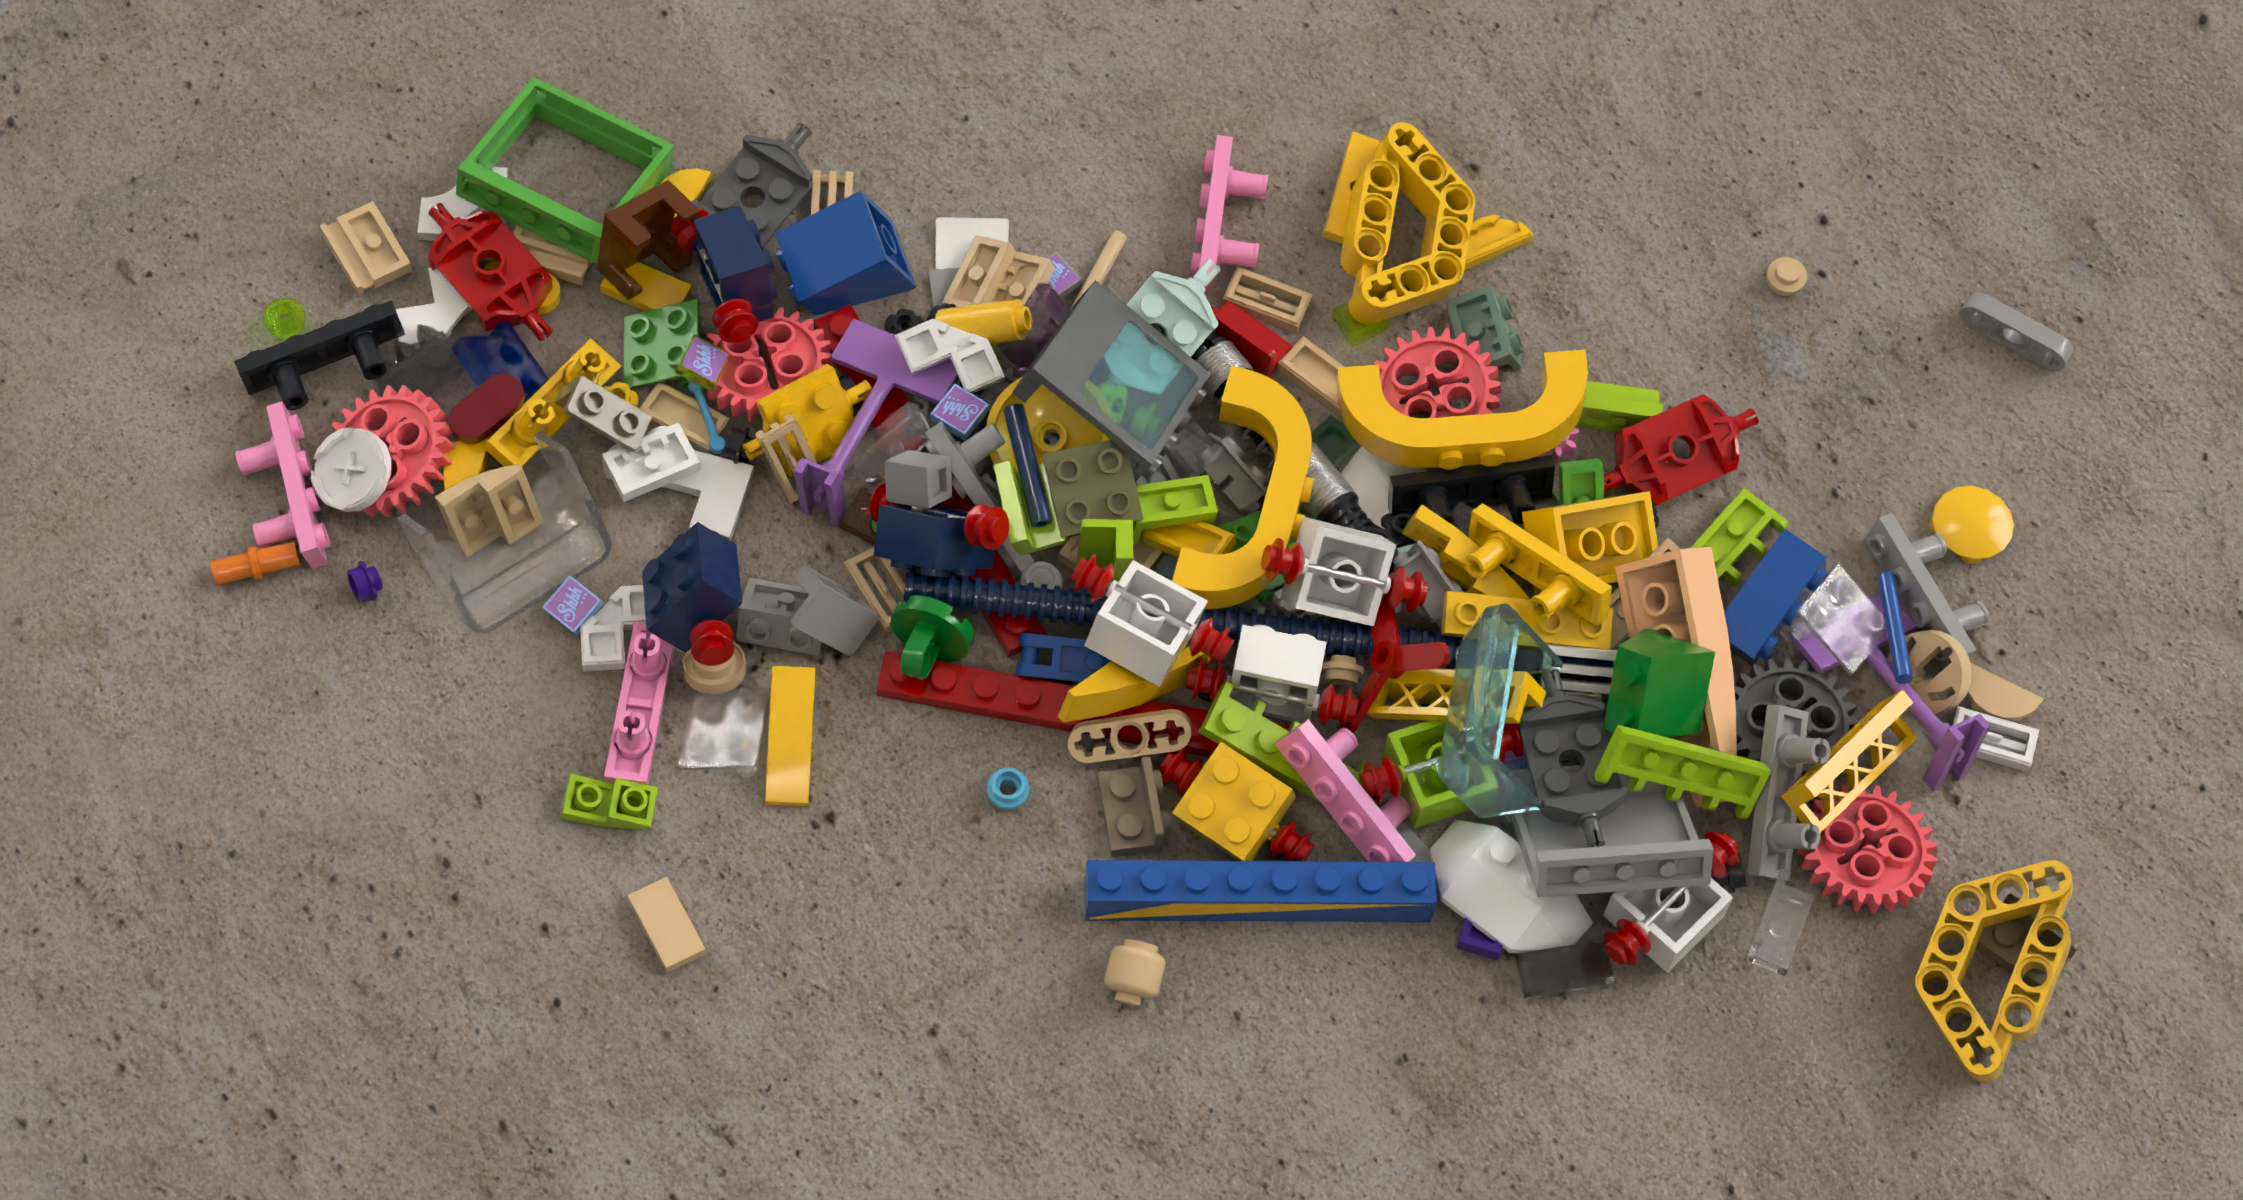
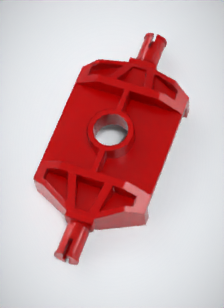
[428,203,553,341]
[1604,394,1759,506]

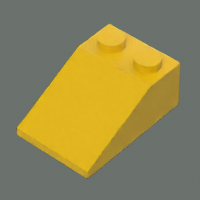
[1522,491,1658,595]

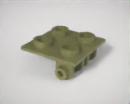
[1042,440,1144,537]

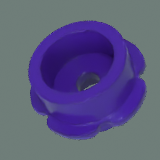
[347,561,383,602]

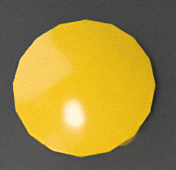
[1930,486,2014,565]

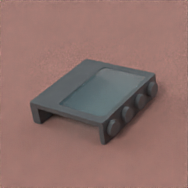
[1012,280,1211,482]

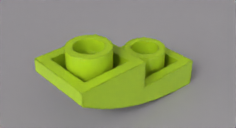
[560,774,658,830]

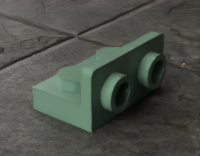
[1446,284,1524,371]

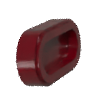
[449,373,525,444]

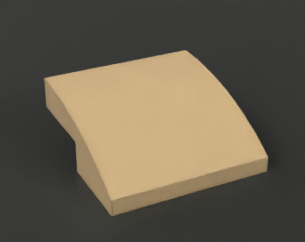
[942,235,1056,317]
[435,464,544,559]

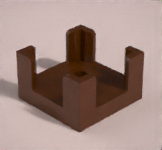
[597,180,700,300]

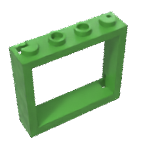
[456,77,674,264]

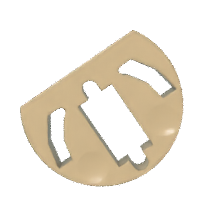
[1888,630,1972,714]

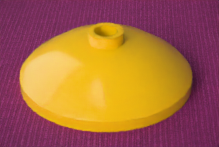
[986,377,1111,471]

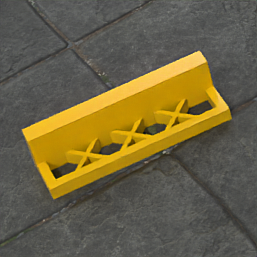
[1367,669,1546,724]
[1781,690,1917,833]

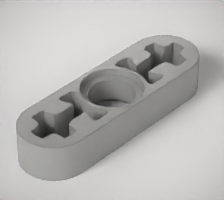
[1960,292,2074,371]

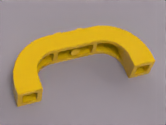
[1337,350,1588,470]
[1172,365,1314,609]

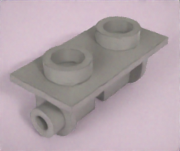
[1195,432,1269,515]
[1392,540,1463,629]

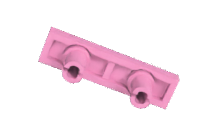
[1189,135,1268,295]
[235,402,331,569]
[604,622,675,785]
[1275,720,1416,862]

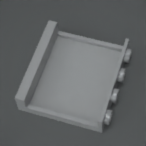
[1506,765,1713,897]

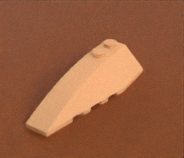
[1615,547,1737,808]

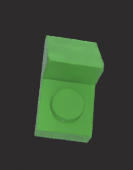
[1553,458,1604,506]

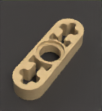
[1068,709,1192,763]

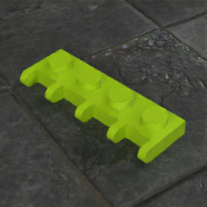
[1691,488,1789,585]
[1198,680,1366,804]
[1595,725,1771,819]

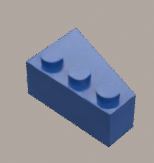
[1724,529,1828,666]

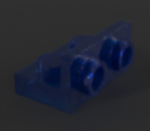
[451,321,549,404]

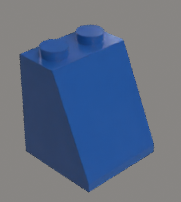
[775,190,916,316]

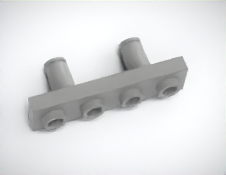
[925,422,1038,572]
[1864,513,1989,669]
[1747,705,1830,881]

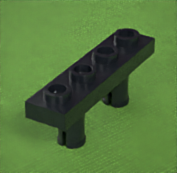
[234,300,405,410]
[1388,456,1555,526]

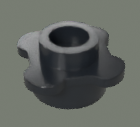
[1381,511,1416,548]

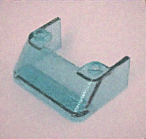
[1437,604,1563,819]

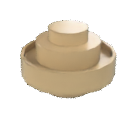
[682,641,746,695]

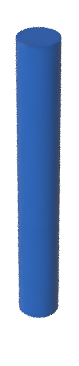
[1877,572,1913,684]

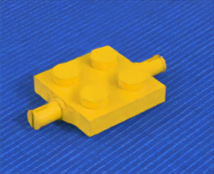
[743,364,872,477]

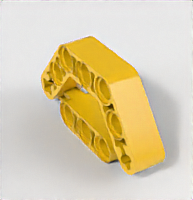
[1341,122,1475,325]
[1915,860,2074,1083]

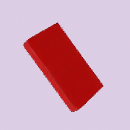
[1211,300,1293,378]

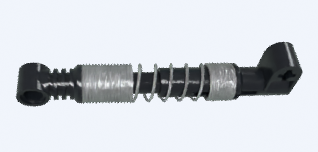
[1143,324,1395,574]

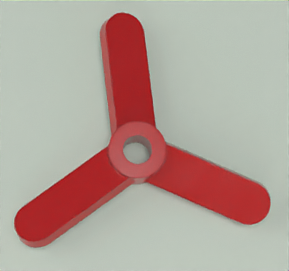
[1344,594,1450,733]

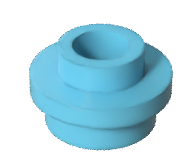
[986,767,1030,810]

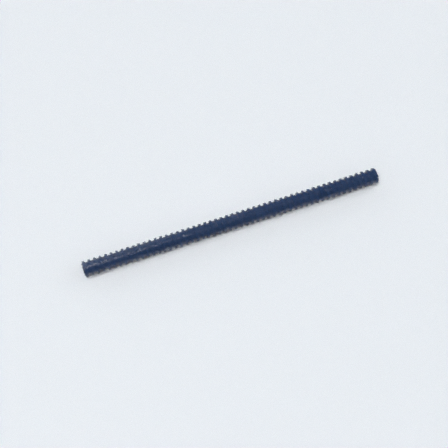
[903,569,1613,683]

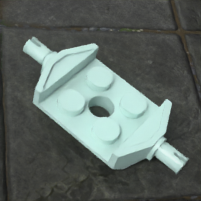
[1100,258,1221,398]

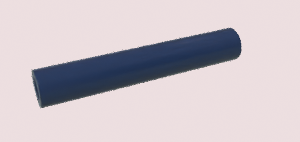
[1003,404,1052,528]

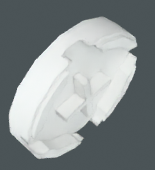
[311,427,391,512]

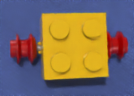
[1159,742,1315,861]

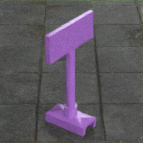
[794,318,959,528]
[1789,595,1991,792]

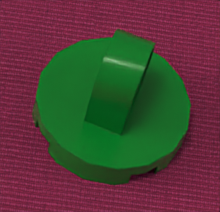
[890,595,975,680]

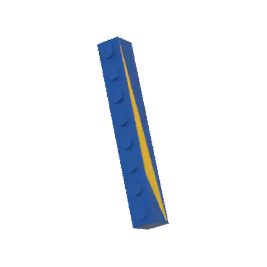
[1084,860,1437,922]

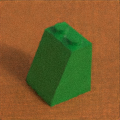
[1603,628,1715,737]

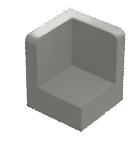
[885,450,952,508]

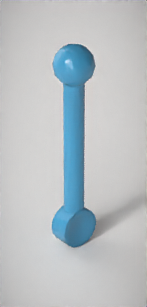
[688,378,726,454]

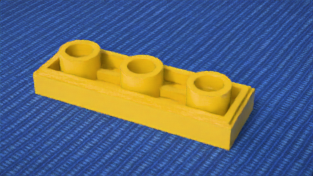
[1321,131,1381,244]

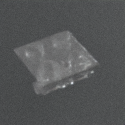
[1791,564,1887,675]
[678,687,771,779]

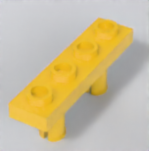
[483,338,621,468]
[1465,503,1612,626]
[1441,591,1613,650]

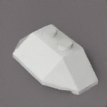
[1429,819,1593,956]

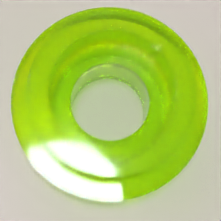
[263,298,306,338]

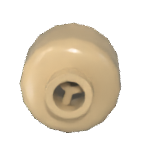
[1104,939,1166,1006]

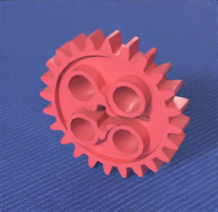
[700,307,834,422]
[1374,327,1502,418]
[324,385,455,518]
[1797,785,1938,914]

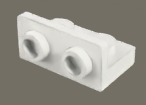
[602,422,700,502]

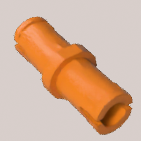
[210,541,301,586]

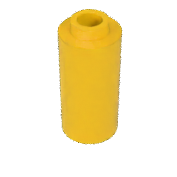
[935,299,1032,344]

